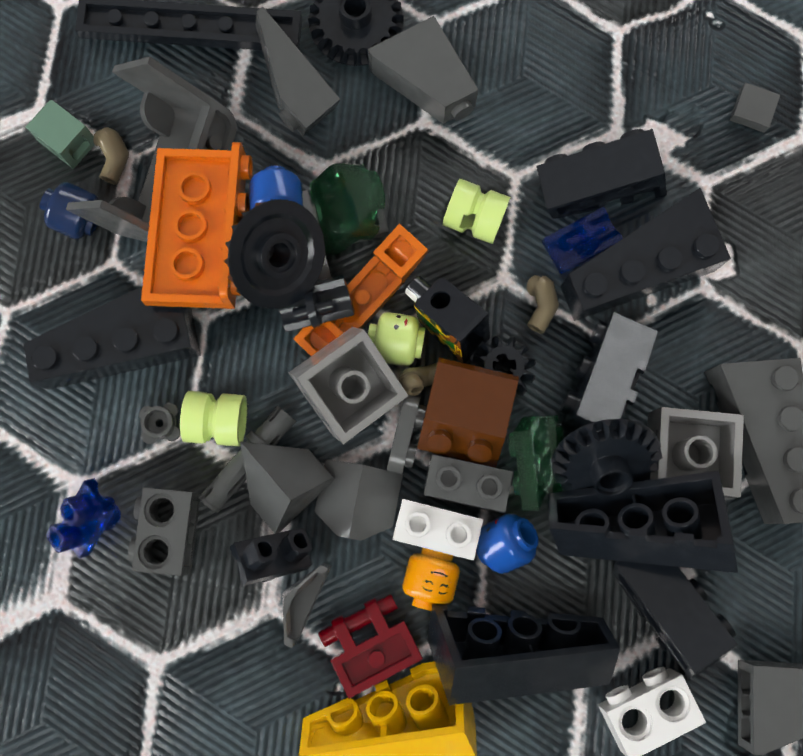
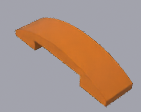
[293,223,429,356]

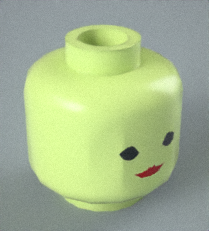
[368,312,425,367]

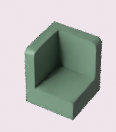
[25,100,95,169]

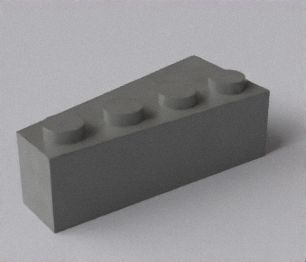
[704,358,803,524]

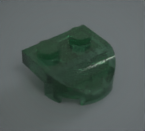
[310,163,385,254]
[509,415,564,511]

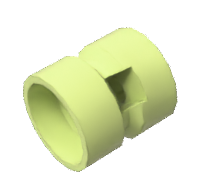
[442,178,511,244]
[180,391,247,447]

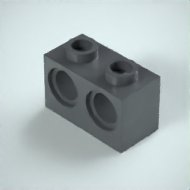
[422,454,513,513]
[128,488,200,576]

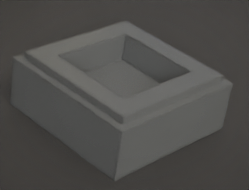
[729,82,780,133]

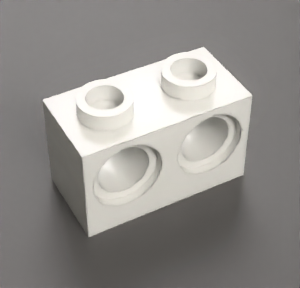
[392,499,483,561]
[598,667,706,756]

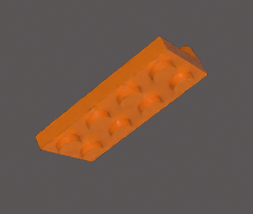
[141,142,253,309]

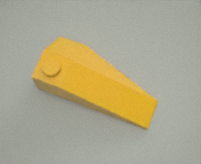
[299,661,477,756]

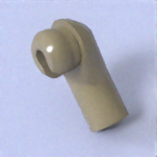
[93,127,129,185]
[526,275,559,334]
[399,362,438,396]

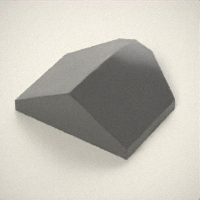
[314,459,403,541]
[282,563,332,648]

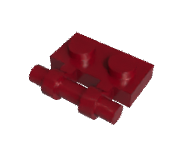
[318,594,423,699]

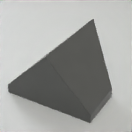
[240,442,335,533]

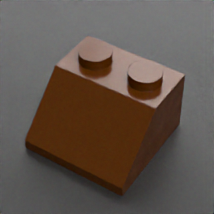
[417,357,519,468]

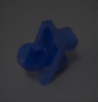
[542,207,623,275]
[46,478,121,559]

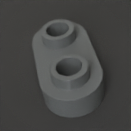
[387,395,427,474]

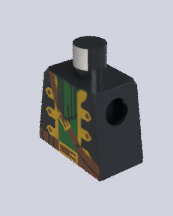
[405,276,490,363]

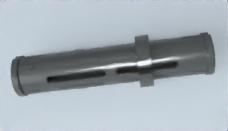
[198,405,297,513]

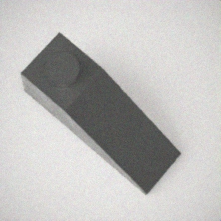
[255,7,340,136]

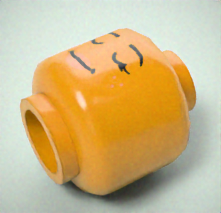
[402,548,460,611]

